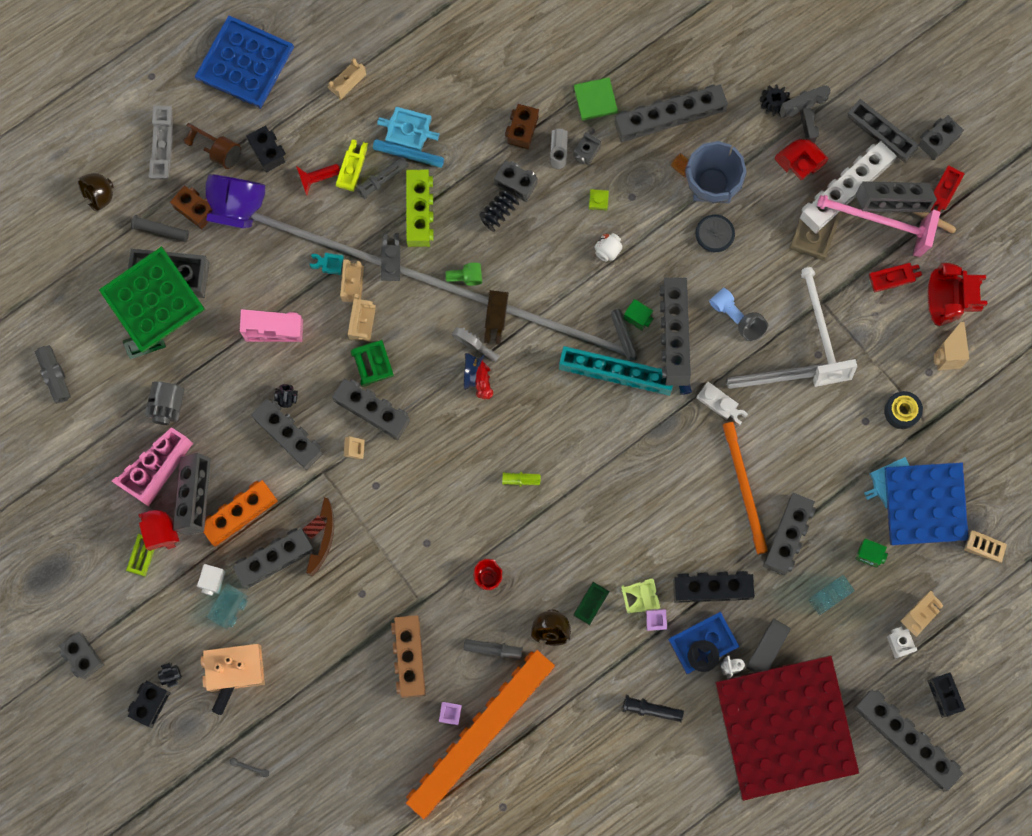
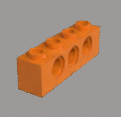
[203,480,278,547]

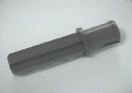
[463,639,523,660]

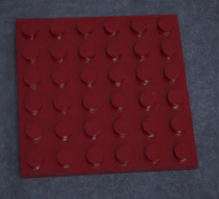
[715,655,860,801]

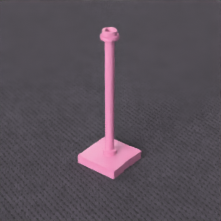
[817,195,940,257]

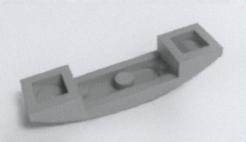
[149,106,173,179]

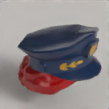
[464,353,493,399]

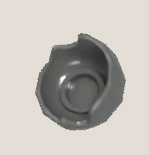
[738,312,769,341]

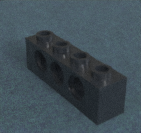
[673,571,755,603]

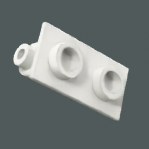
[721,656,745,679]

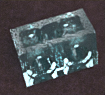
[808,575,855,616]

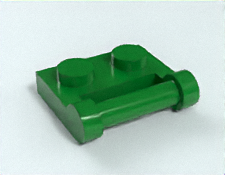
[350,340,394,387]

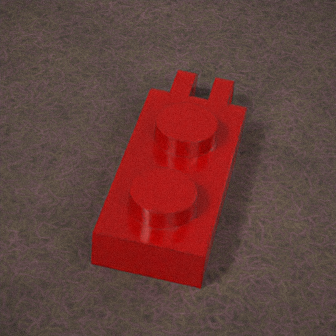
[930,165,965,212]
[868,263,922,293]

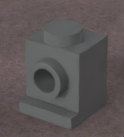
[573,132,601,165]

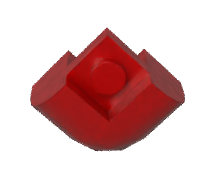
[774,139,828,181]
[138,510,180,551]

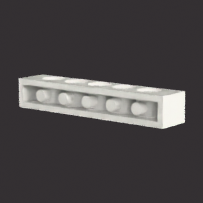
[800,141,897,234]

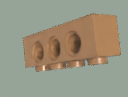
[391,615,426,698]

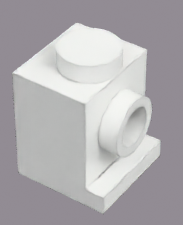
[887,627,917,659]

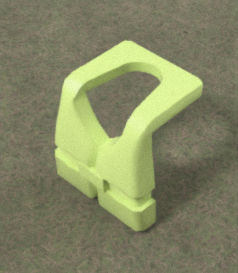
[621,579,660,613]

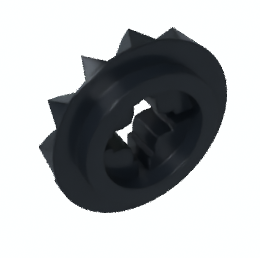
[687,640,719,672]

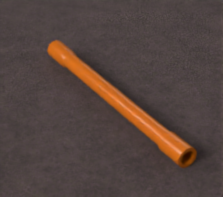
[722,422,768,555]

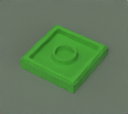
[574,77,618,121]

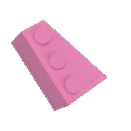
[240,309,303,342]

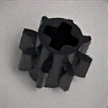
[274,384,298,408]
[158,662,182,688]

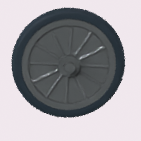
[695,214,735,252]

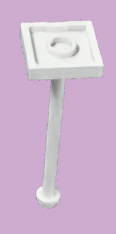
[801,267,857,387]

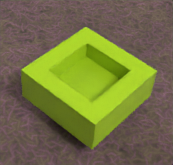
[589,189,609,211]

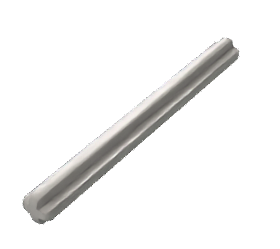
[727,362,838,389]

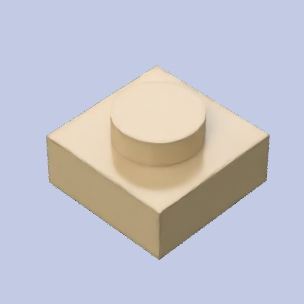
[344,437,365,460]

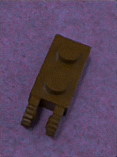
[484,290,509,345]

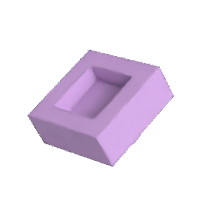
[645,609,667,631]
[439,702,462,725]

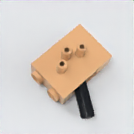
[201,644,265,715]

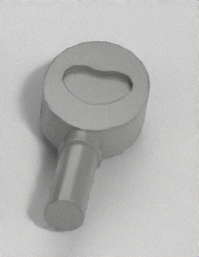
[452,327,499,362]

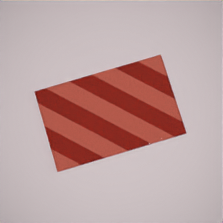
[302,516,326,539]

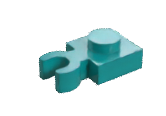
[310,253,344,275]

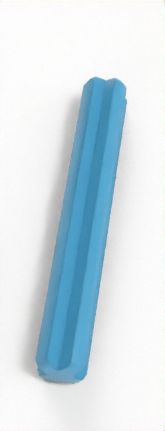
[373,139,444,168]

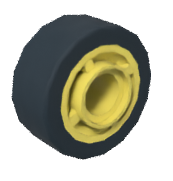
[884,391,923,429]

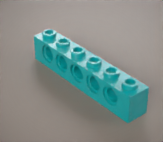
[559,346,673,396]

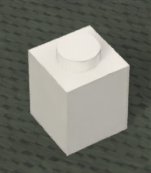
[197,564,226,596]

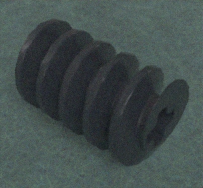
[479,190,519,232]

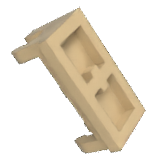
[327,58,366,99]
[340,260,364,302]
[348,298,376,342]
[900,591,943,637]

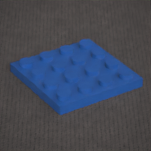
[195,15,294,109]
[884,462,968,545]

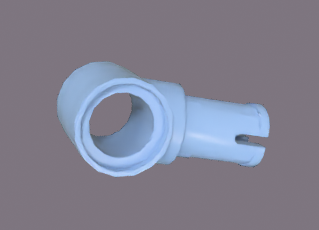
[709,288,744,324]

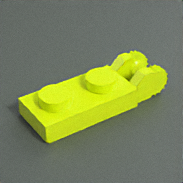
[336,139,368,192]

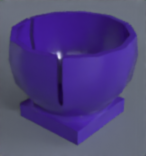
[205,174,265,228]

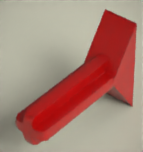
[296,164,340,196]

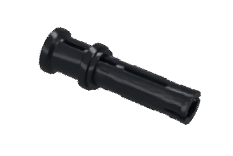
[622,694,684,723]

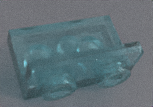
[206,584,248,630]

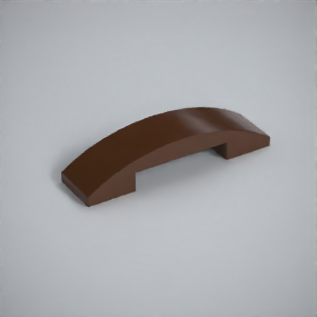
[306,497,334,576]

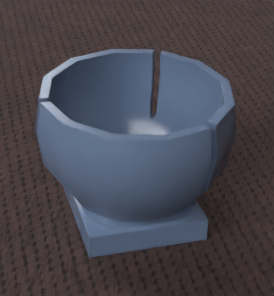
[685,141,747,204]

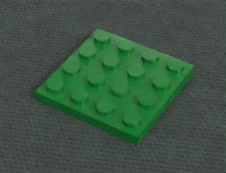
[99,246,206,353]

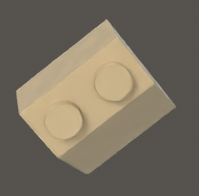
[934,322,969,370]

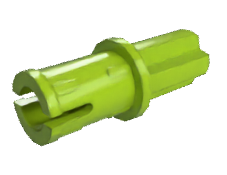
[502,471,541,487]

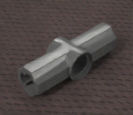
[35,345,71,404]

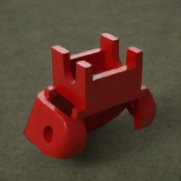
[928,262,988,327]

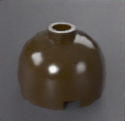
[78,173,114,212]
[531,609,571,646]

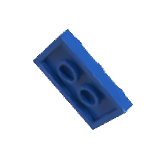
[668,612,739,674]

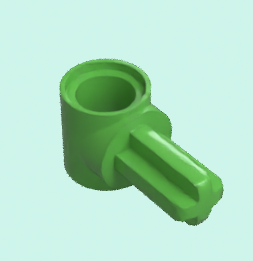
[445,263,483,286]

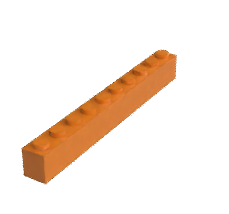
[406,650,555,819]

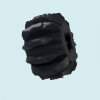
[759,84,791,117]

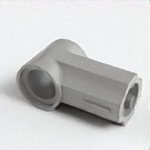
[550,129,568,169]

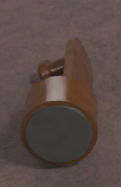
[183,123,241,169]

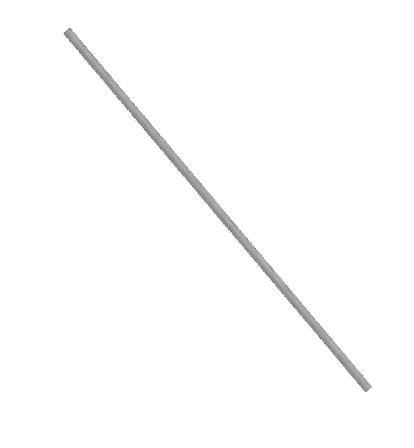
[250,212,625,355]

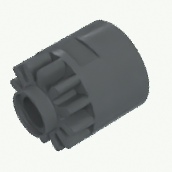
[145,382,185,425]

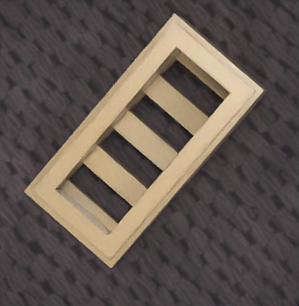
[963,530,1007,563]

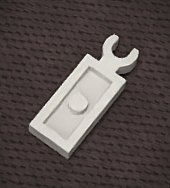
[696,382,748,426]

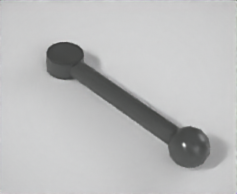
[230,758,269,777]

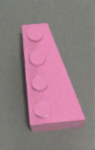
[111,427,193,507]

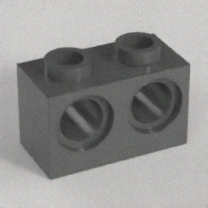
[918,115,964,160]
[494,160,538,202]
[59,632,104,679]

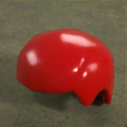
[473,559,502,591]

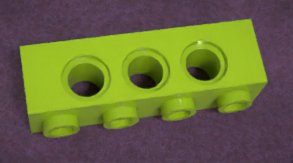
[406,169,434,247]

